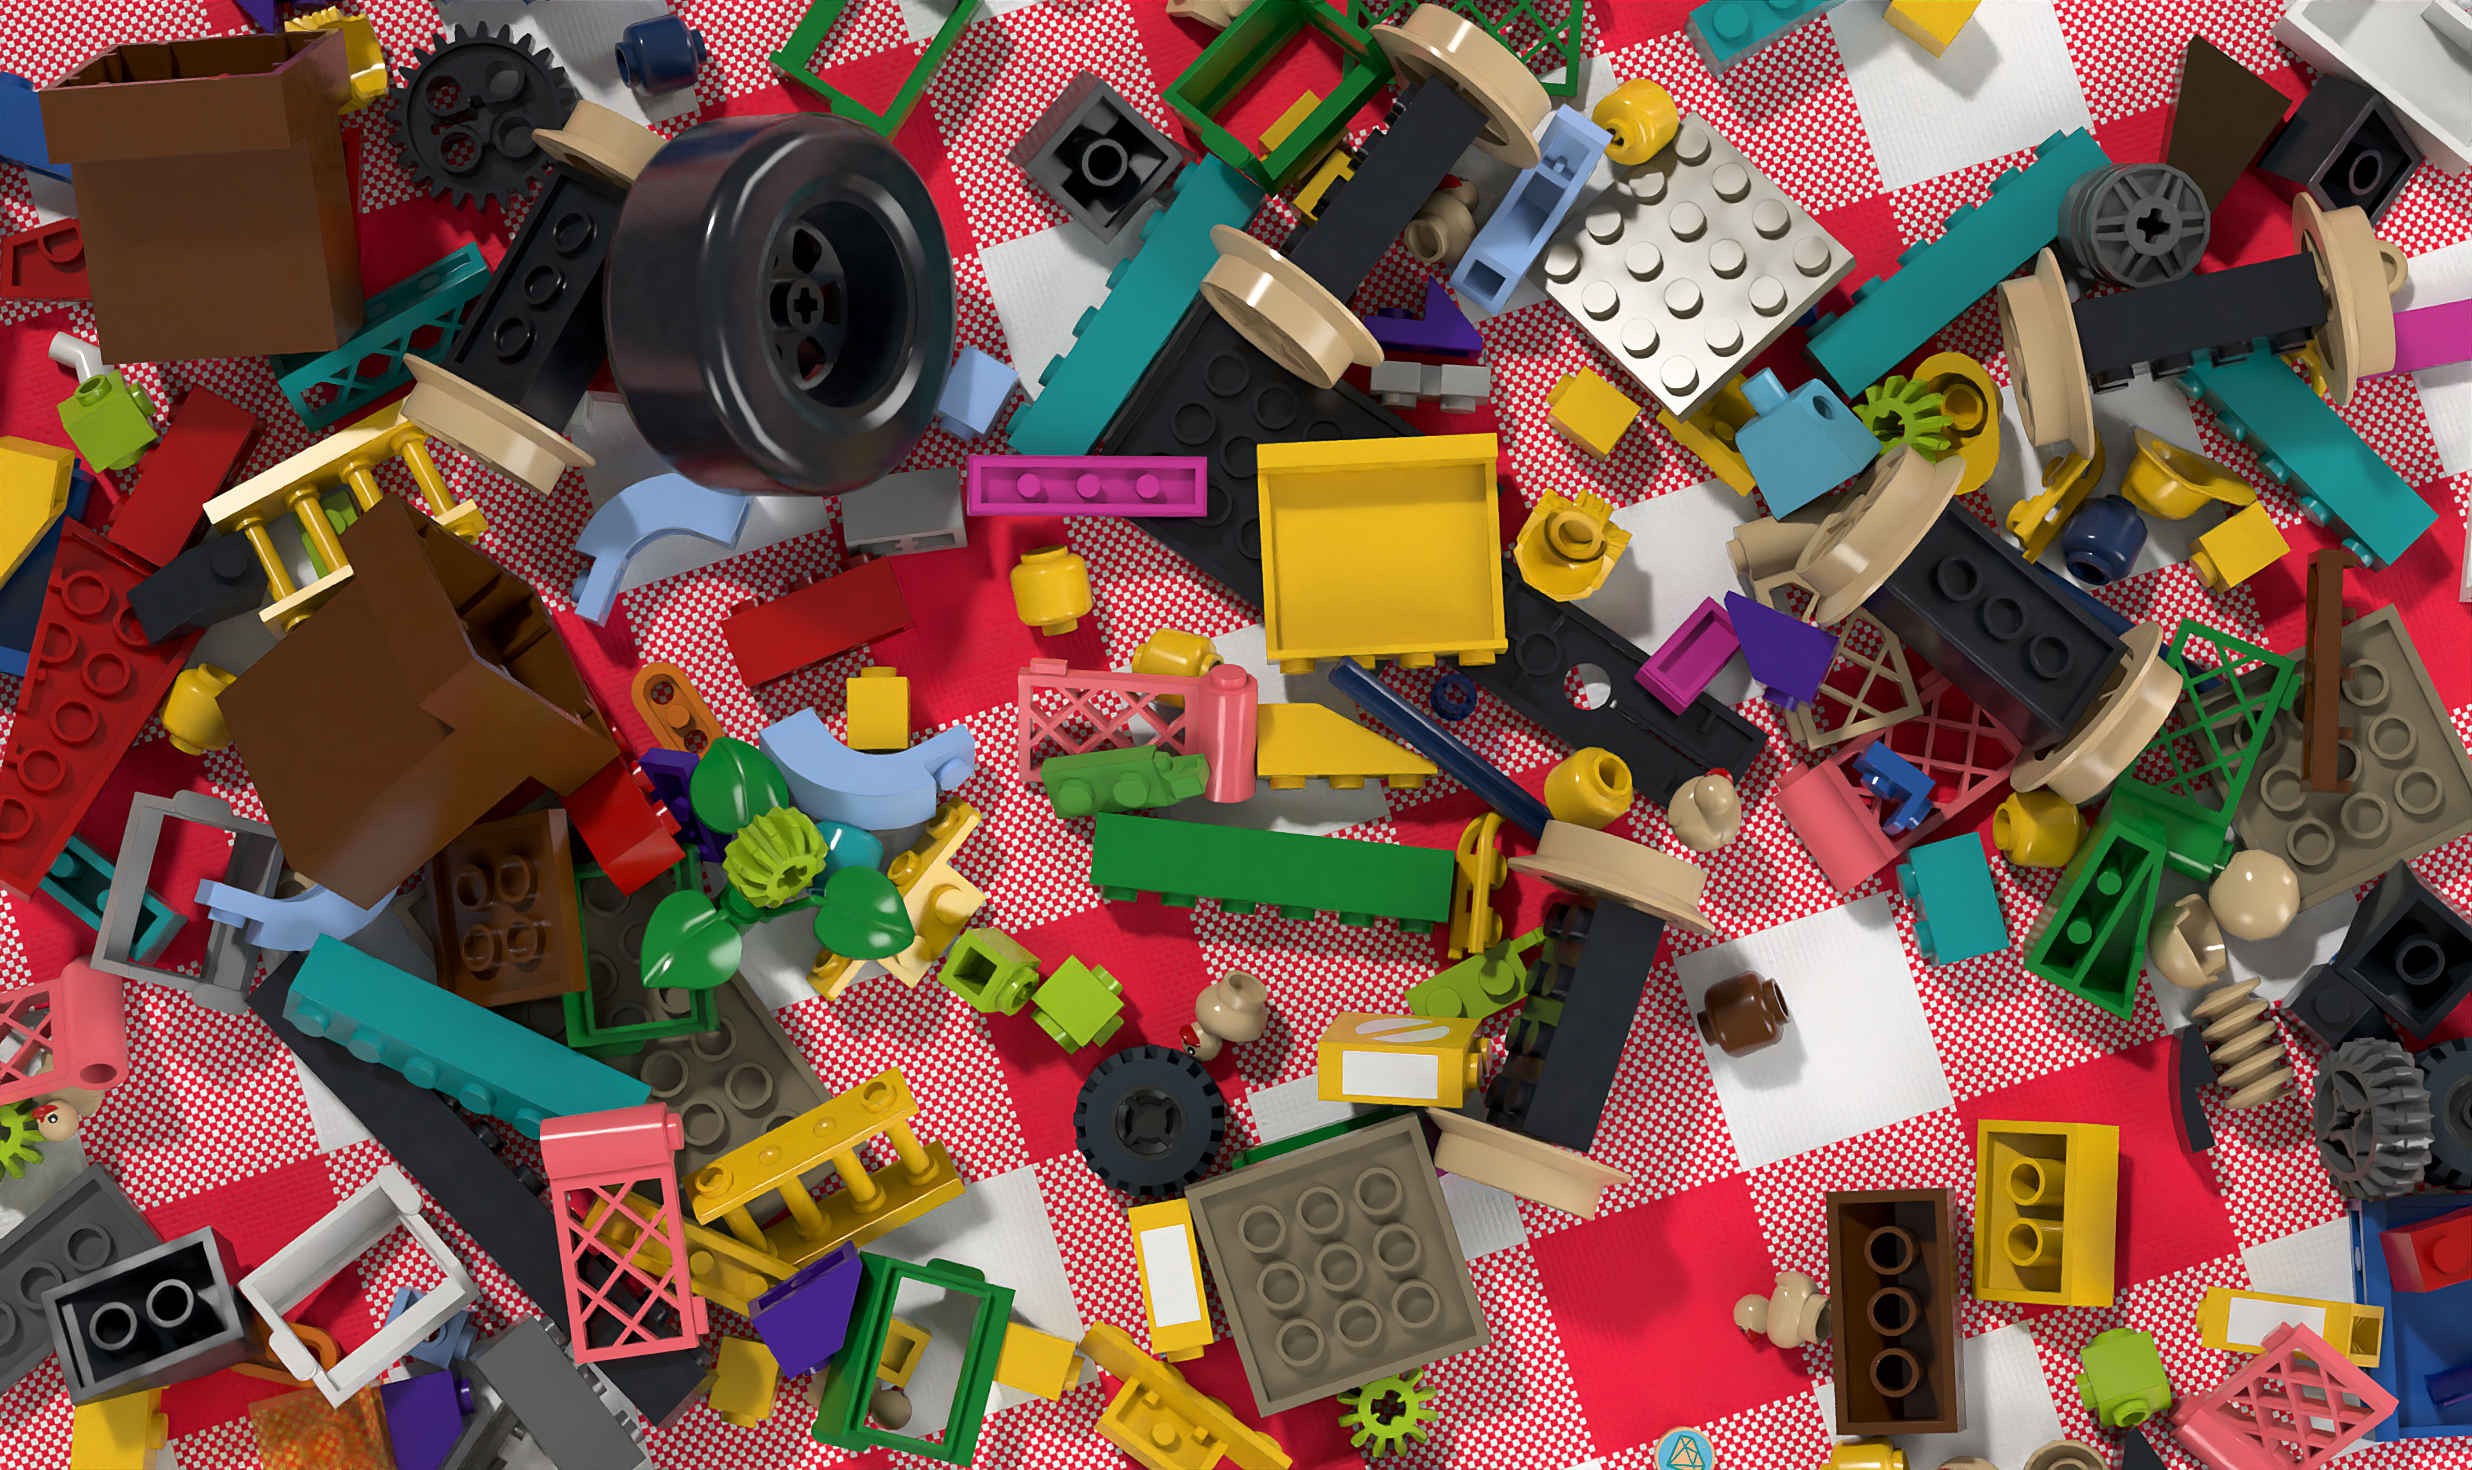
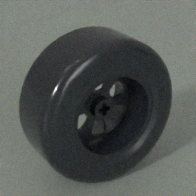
[602,112,957,497]

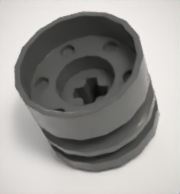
[2057,163,2210,289]

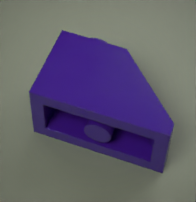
[1723,590,1841,713]
[747,1240,863,1380]
[379,1367,478,1470]

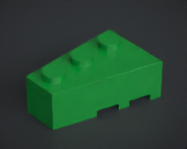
[2023,794,2167,1022]

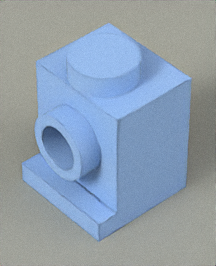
[384,1286,479,1369]

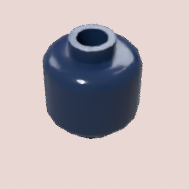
[615,14,707,98]
[2059,494,2148,586]

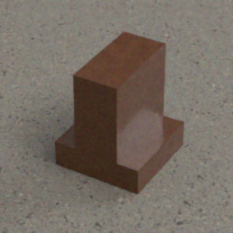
[38,28,368,365]
[215,491,620,911]

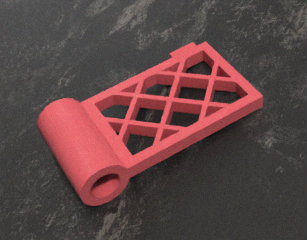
[1018,658,1258,803]
[1772,668,2024,895]
[0,954,129,1106]
[540,1102,710,1364]
[2167,1322,2399,1470]

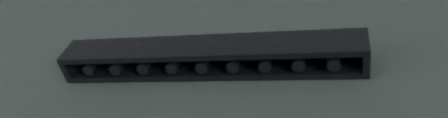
[244,951,721,1429]

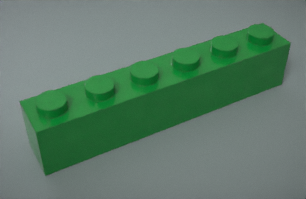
[1089,812,1455,935]

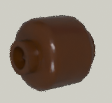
[1697,971,1791,1058]

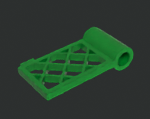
[2104,617,2303,883]

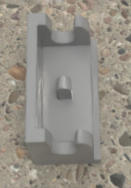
[840,466,968,558]

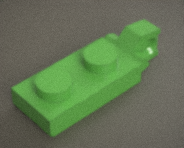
[1040,744,1211,819]

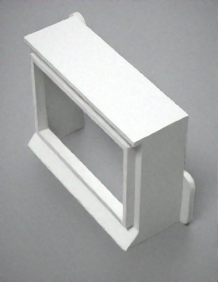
[236,1165,482,1409]

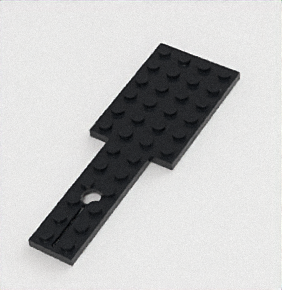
[1098,298,1770,813]

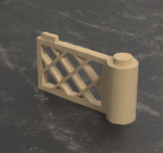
[1726,491,1924,752]

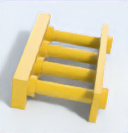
[203,395,490,642]
[681,1065,966,1270]

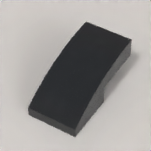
[2168,1023,2217,1154]

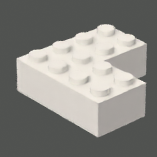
[2270,0,2472,179]

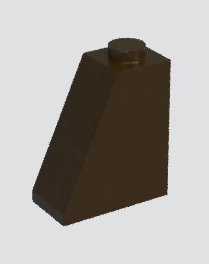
[2158,33,2293,216]

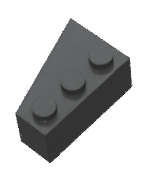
[469,1311,647,1470]

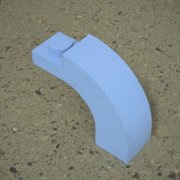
[1447,104,1613,317]
[571,473,756,628]
[758,706,975,830]
[194,878,399,951]

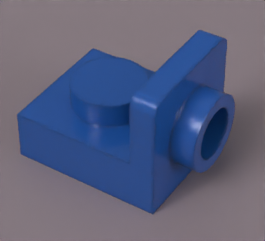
[1852,740,1936,836]

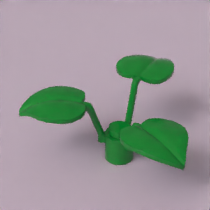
[640,737,915,990]

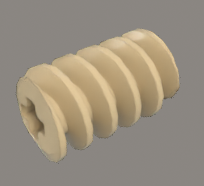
[2191,976,2300,1109]

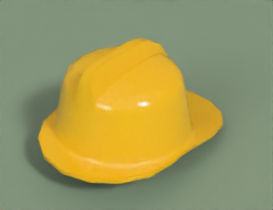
[1912,352,2004,495]
[2120,428,2257,520]

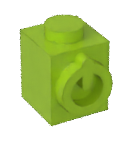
[57,369,158,474]
[937,927,1042,1016]
[1029,955,1125,1056]
[2074,1328,2172,1428]

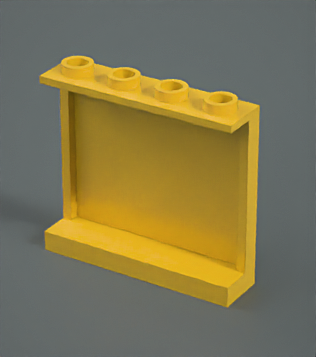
[1256,433,1508,675]

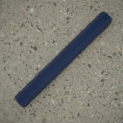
[1328,656,1555,842]

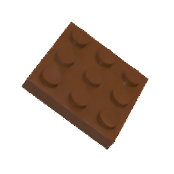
[423,809,588,1009]

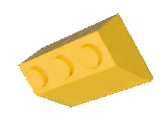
[1972,1119,2119,1307]

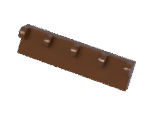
[2300,549,2358,794]

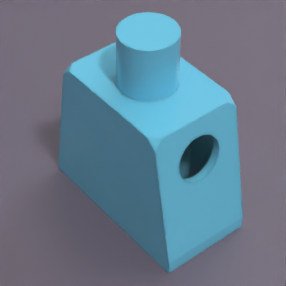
[1735,367,1883,520]

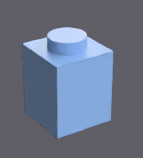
[935,344,1021,443]

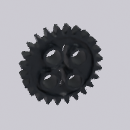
[385,21,578,215]

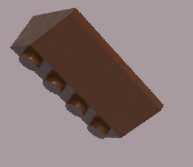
[1825,1187,1967,1435]

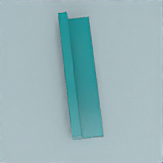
[267,241,493,434]

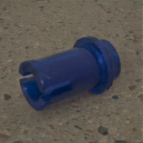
[1430,674,1477,722]
[2423,1361,2472,1412]

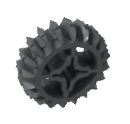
[2309,1037,2435,1202]

